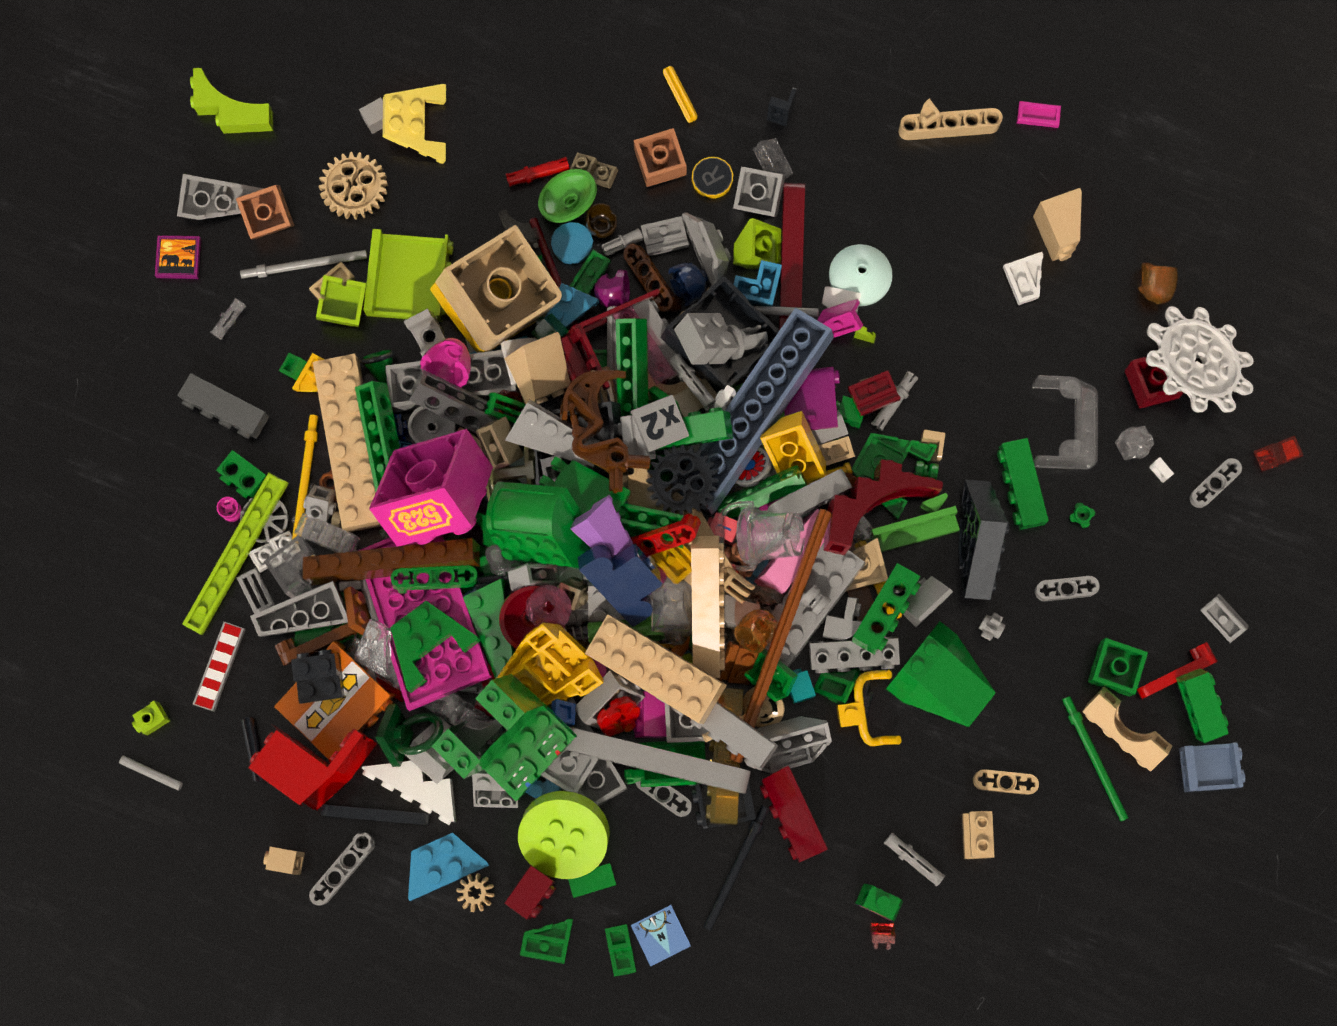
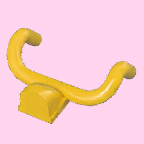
[837,670,901,746]

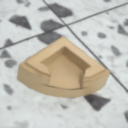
[920,98,942,128]

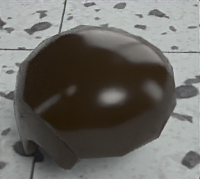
[585,203,617,238]

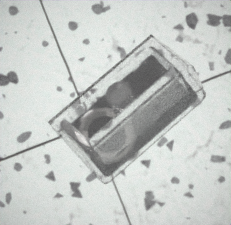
[753,138,794,178]

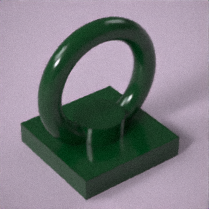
[375,703,444,767]

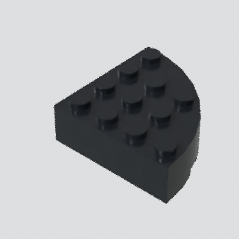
[958,479,1009,600]

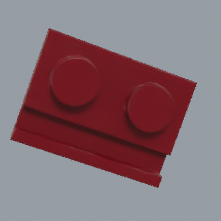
[848,370,901,417]

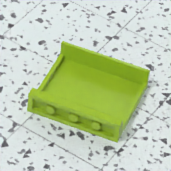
[363,229,454,322]

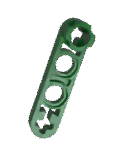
[390,565,478,594]

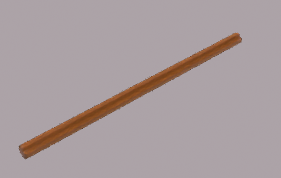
[730,509,831,763]

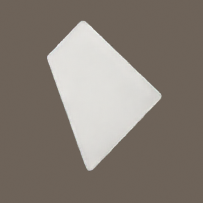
[822,286,861,313]

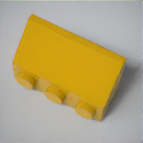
[760,411,826,483]

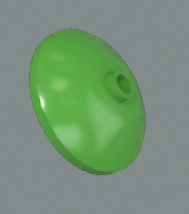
[538,169,597,223]

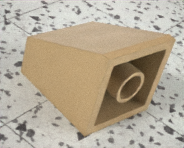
[1033,188,1082,261]
[504,332,570,405]

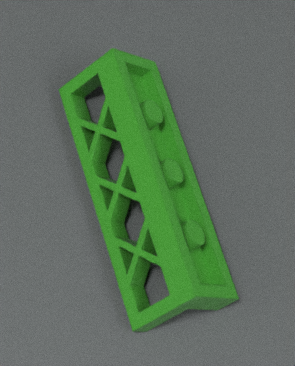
[870,506,960,553]

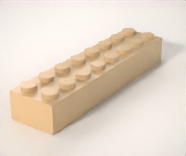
[313,354,381,533]

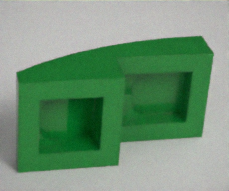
[605,924,636,977]

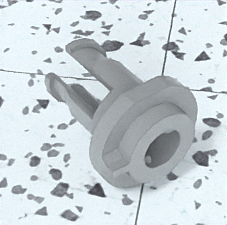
[727,325,768,360]

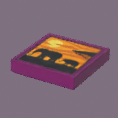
[155,236,201,279]

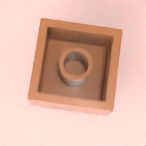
[634,128,687,187]
[236,185,294,239]

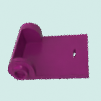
[784,367,840,430]

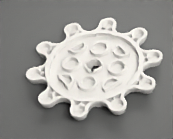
[1146,306,1254,413]

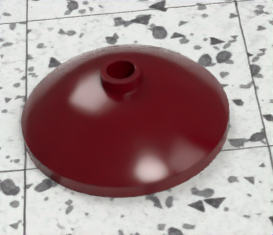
[499,585,566,649]

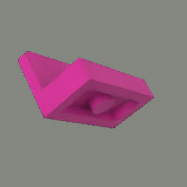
[817,299,863,337]

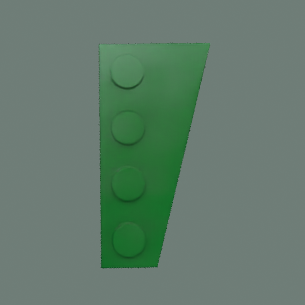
[463,579,515,678]

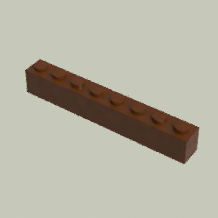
[303,538,480,585]

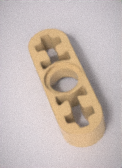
[973,769,1039,795]

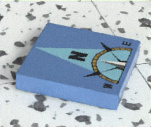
[631,905,691,966]

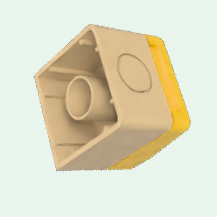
[430,225,562,353]

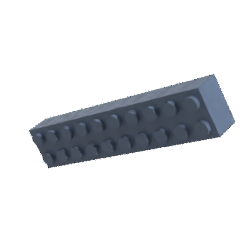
[673,307,834,516]

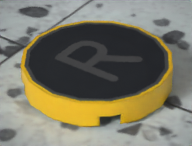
[692,157,733,199]

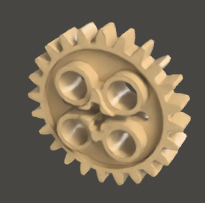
[319,152,388,220]

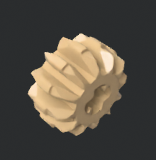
[456,873,495,912]

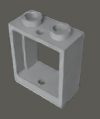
[575,670,645,730]

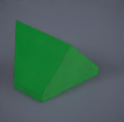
[814,668,860,705]

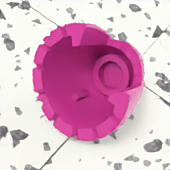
[420,338,471,388]

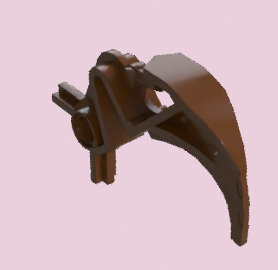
[560,370,650,493]

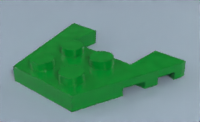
[852,433,938,519]
[390,601,481,693]

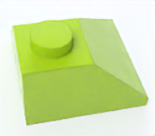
[733,218,781,269]

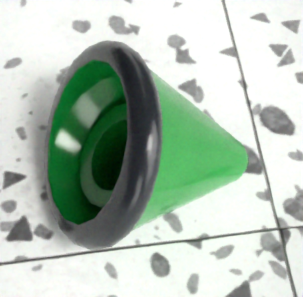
[360,350,395,384]

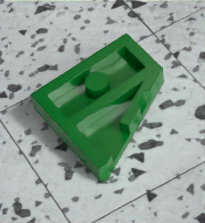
[520,919,573,964]

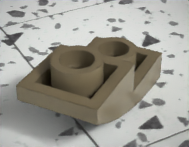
[570,152,618,189]

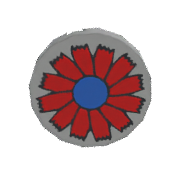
[736,448,772,487]

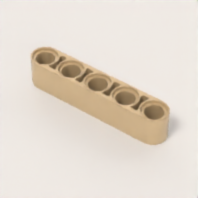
[898,108,1003,140]

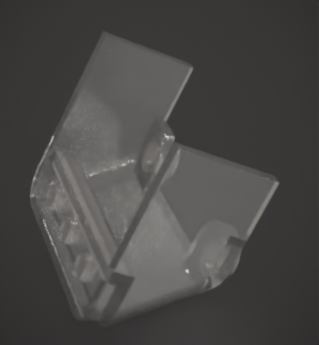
[1032,375,1098,469]

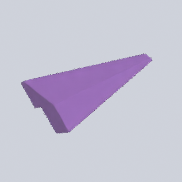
[570,495,654,595]

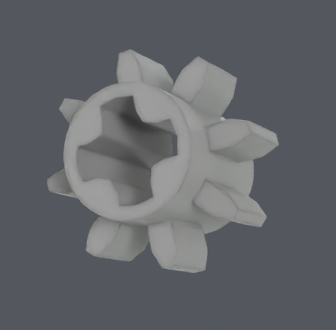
[978,613,1006,641]

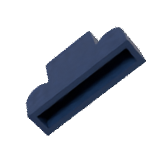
[577,544,662,627]

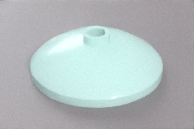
[829,244,892,306]

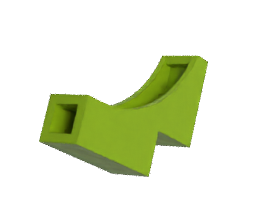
[190,68,273,134]

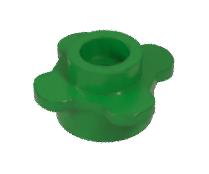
[1070,503,1095,528]

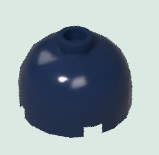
[669,263,708,306]

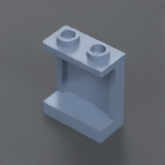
[1179,742,1245,792]

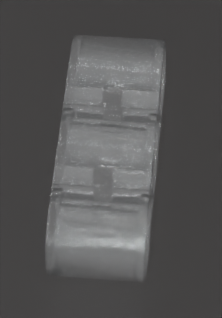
[294,513,360,553]

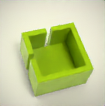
[316,275,366,328]

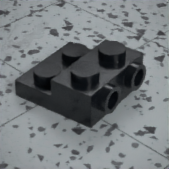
[291,649,345,704]

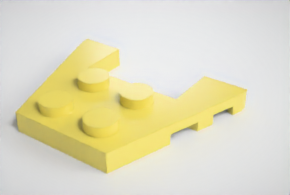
[383,84,446,164]

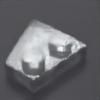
[353,619,391,678]

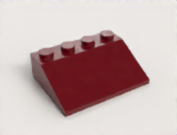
[759,766,828,862]

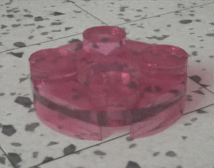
[526,585,571,627]

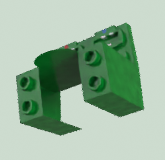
[432,674,577,801]

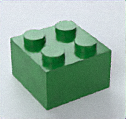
[1088,638,1148,697]

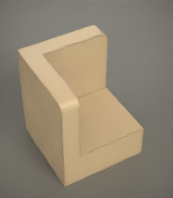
[920,430,945,462]

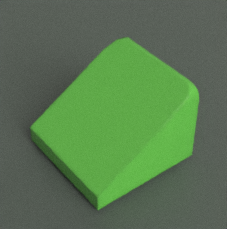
[920,493,948,513]

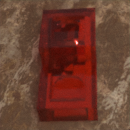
[1253,436,1303,471]

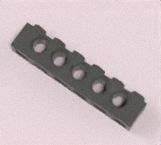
[409,370,524,450]

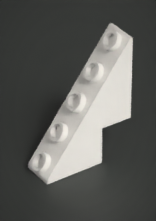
[362,761,456,825]

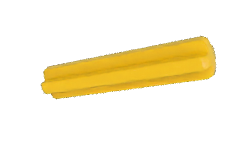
[663,66,698,123]

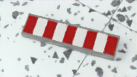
[193,622,246,712]

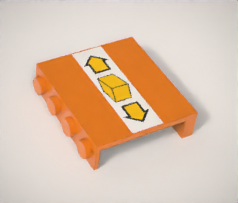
[274,641,396,759]

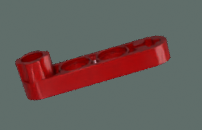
[631,513,701,556]
[1137,642,1218,699]

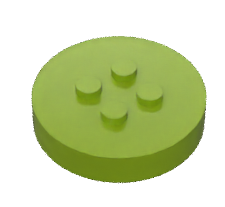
[518,791,610,879]

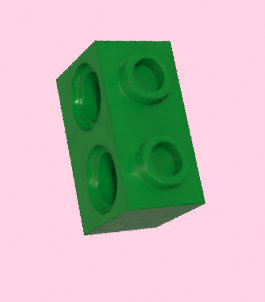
[216,450,266,498]

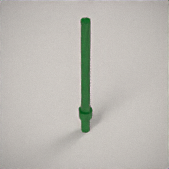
[1062,696,1128,822]

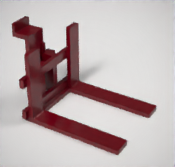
[561,289,660,401]

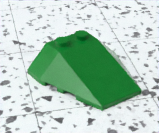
[886,621,996,727]

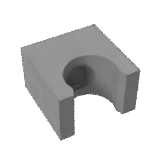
[404,309,447,357]

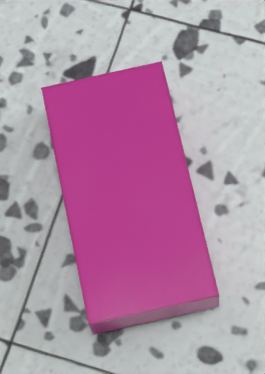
[1017,101,1061,128]

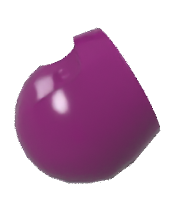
[594,270,630,308]

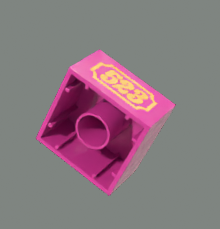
[369,429,493,547]

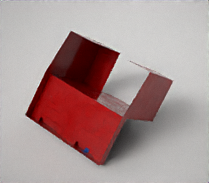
[249,724,377,810]

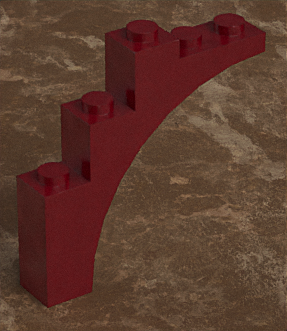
[823,459,943,555]

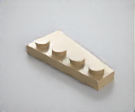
[845,538,888,592]

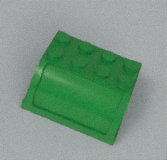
[486,481,591,568]

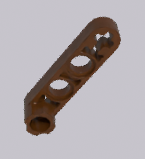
[624,244,682,314]
[275,623,358,666]

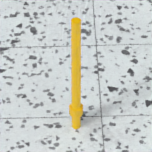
[292,415,318,541]

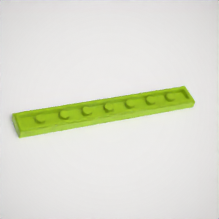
[182,472,289,635]

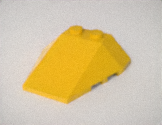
[496,622,604,706]

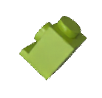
[132,701,170,735]

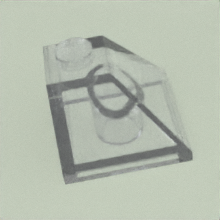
[651,582,692,635]

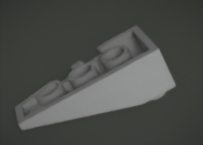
[177,174,264,220]

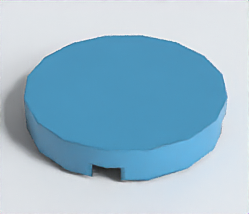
[551,222,593,264]

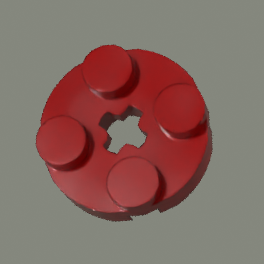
[597,696,640,737]

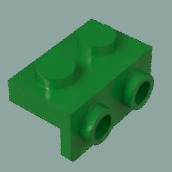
[744,649,798,702]

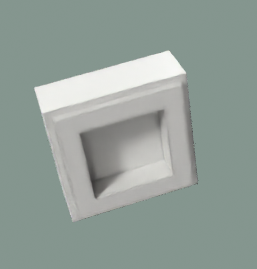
[1149,457,1174,483]

